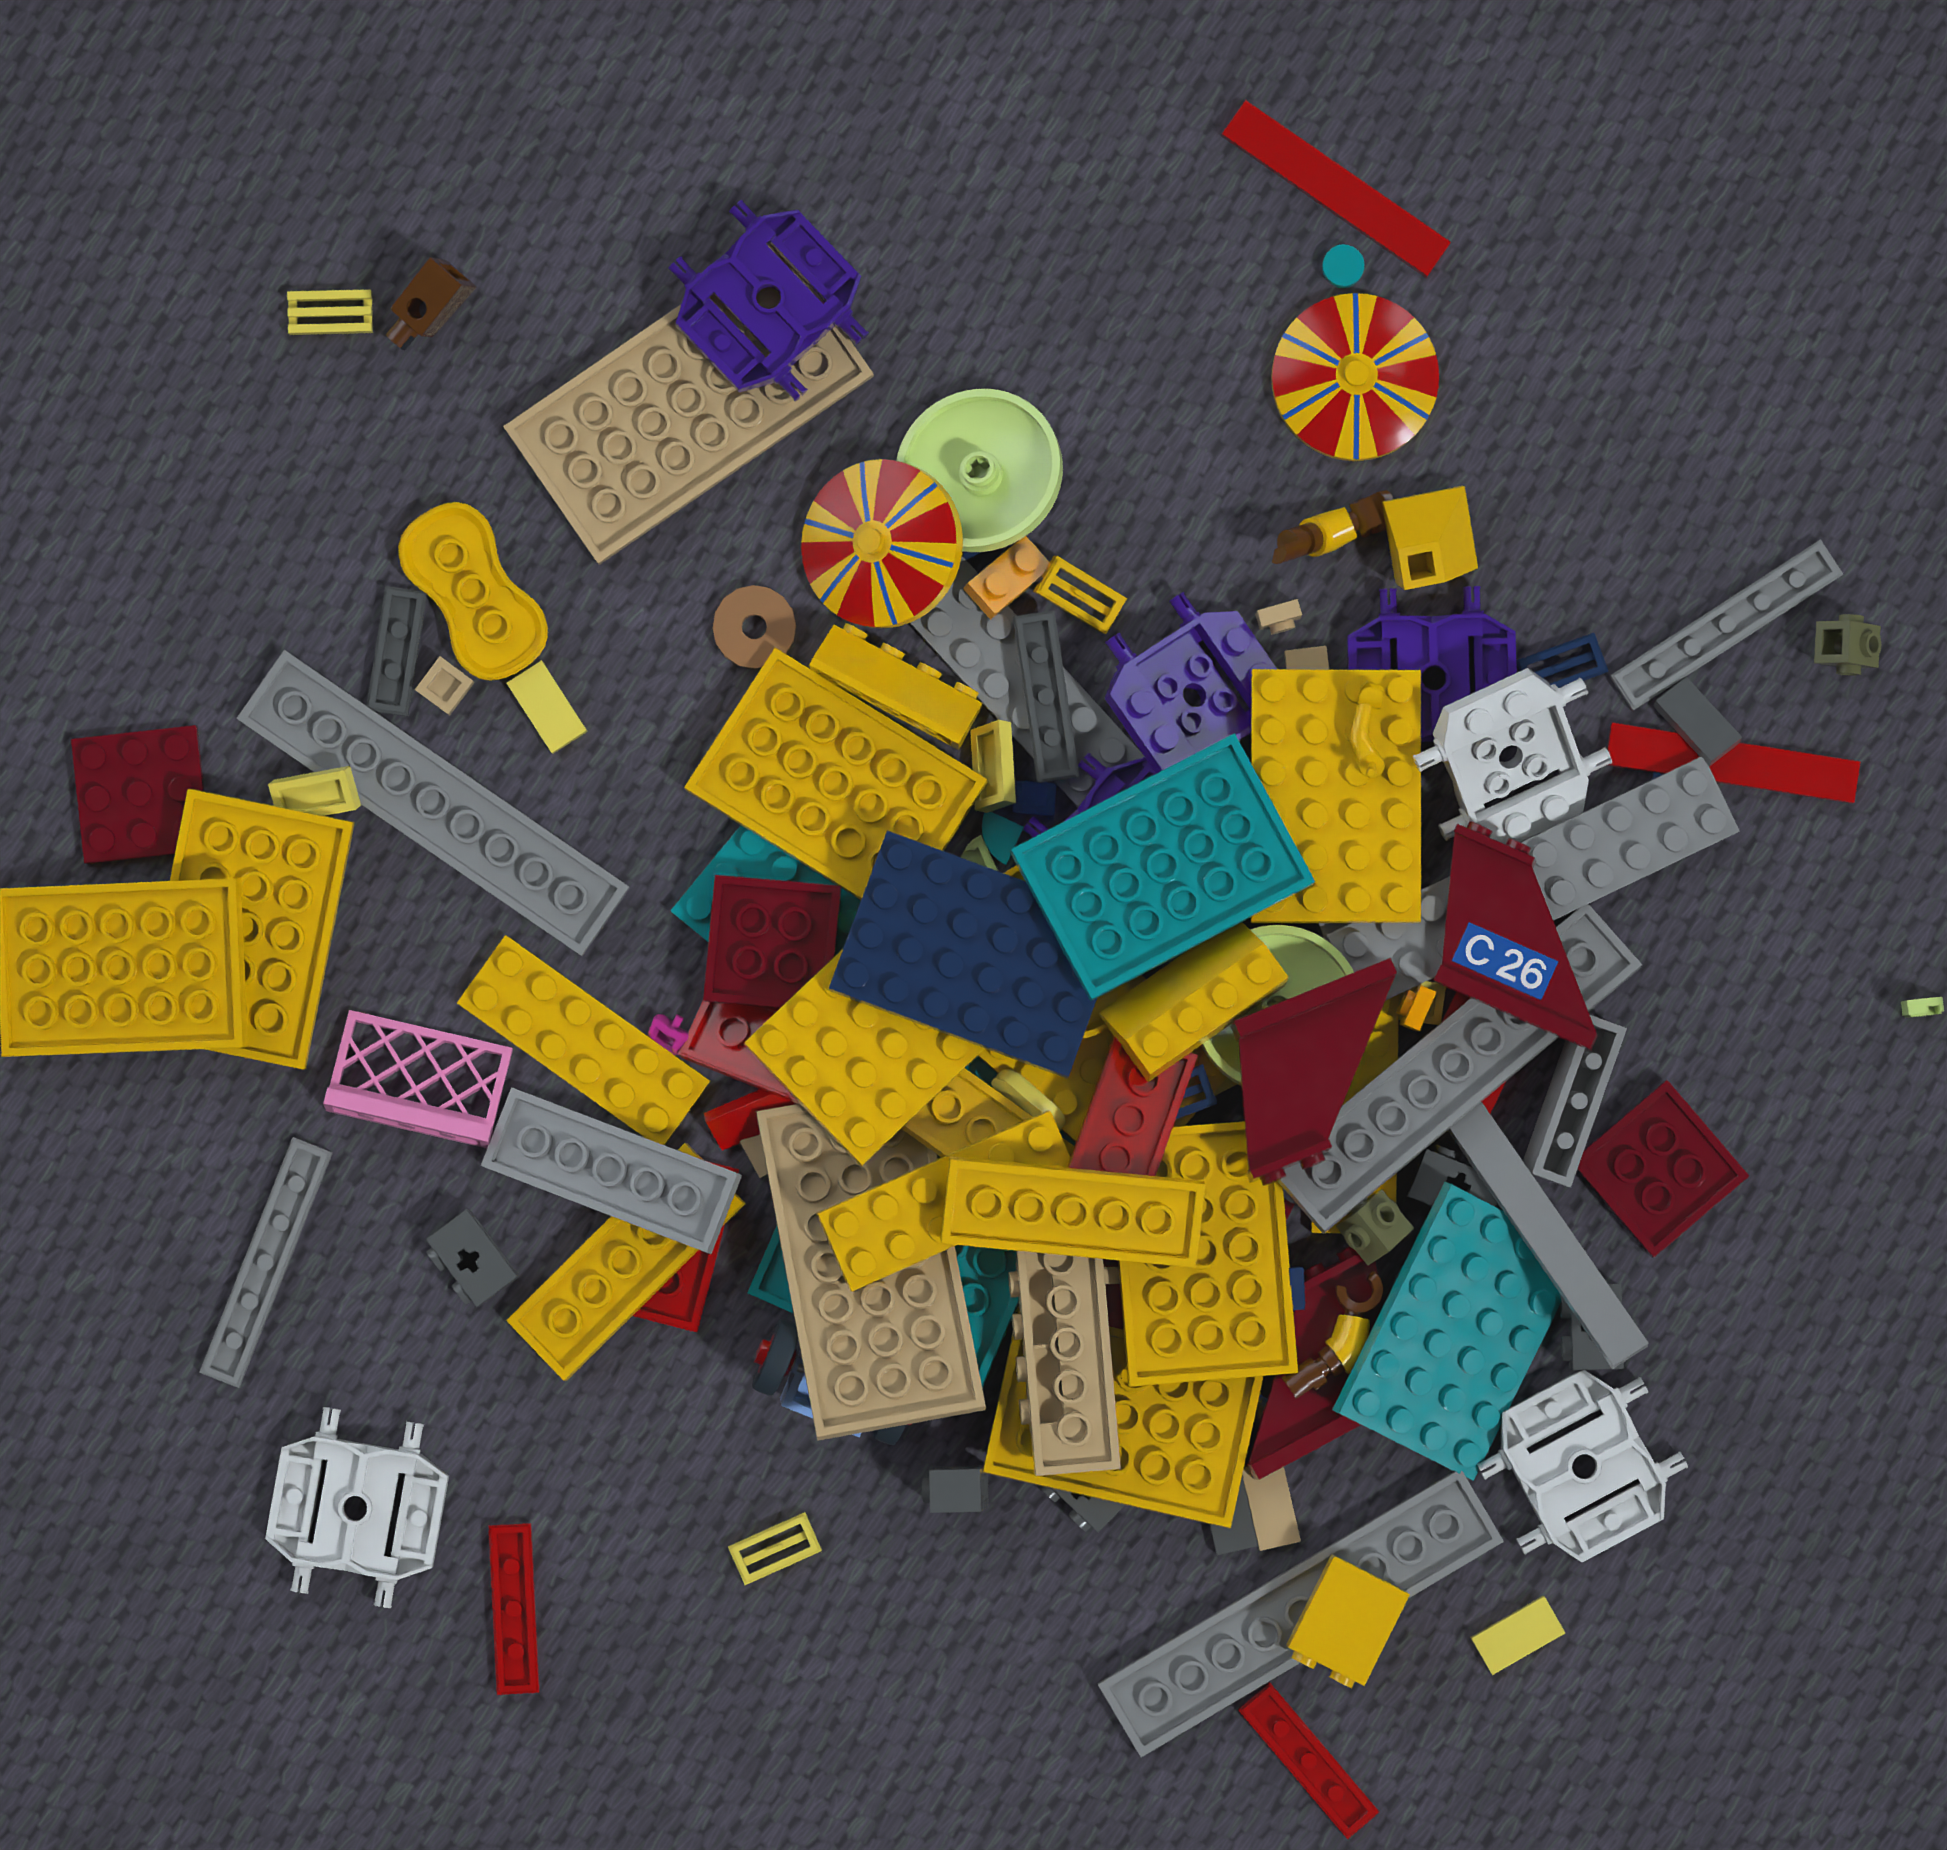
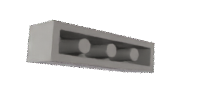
[1523,1015,1627,1188]

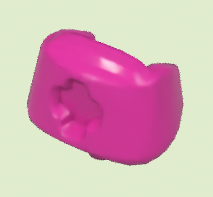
[648,1014,689,1055]

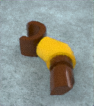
[1272,490,1393,564]
[1281,1271,1383,1399]

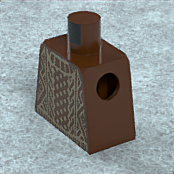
[386,257,477,351]

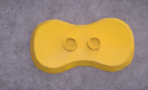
[398,502,548,681]

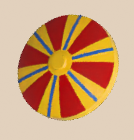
[1271,293,1439,461]
[801,459,963,628]

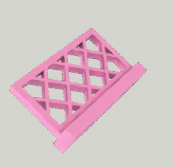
[323,1010,513,1149]

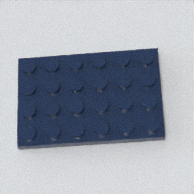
[828,830,1097,1078]

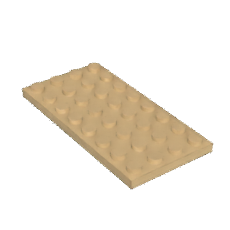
[503,244,874,565]
[756,1104,986,1441]

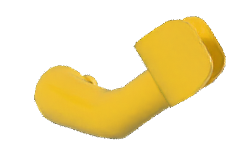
[1350,683,1385,778]

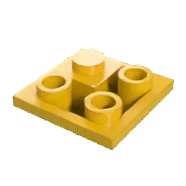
[1382,486,1478,590]

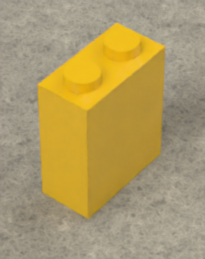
[1286,1554,1410,1688]

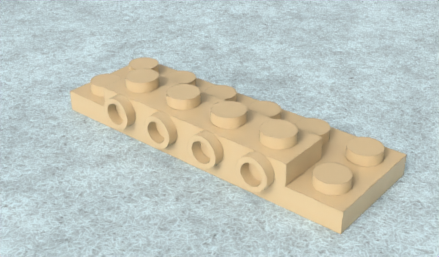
[1008,1251,1121,1476]

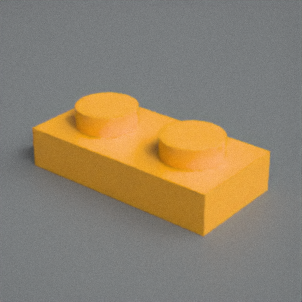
[963,536,1051,620]
[1396,985,1437,1031]

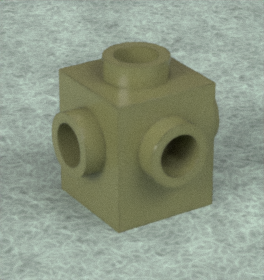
[1814,614,1881,676]
[1336,1189,1414,1265]

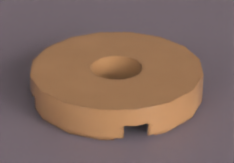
[713,585,796,670]

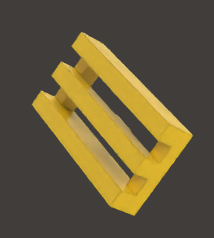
[1033,556,1127,634]

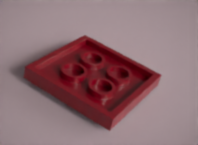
[71,725,204,864]
[703,875,842,1008]
[1577,1080,1749,1258]

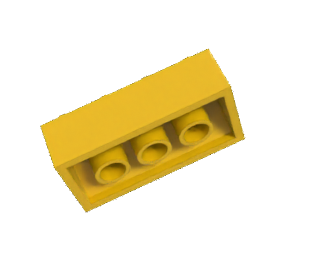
[809,623,982,750]
[1099,922,1289,1082]

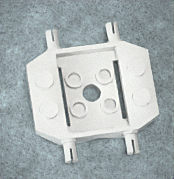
[1413,668,1613,844]
[1477,1370,1688,1562]
[265,1407,449,1608]

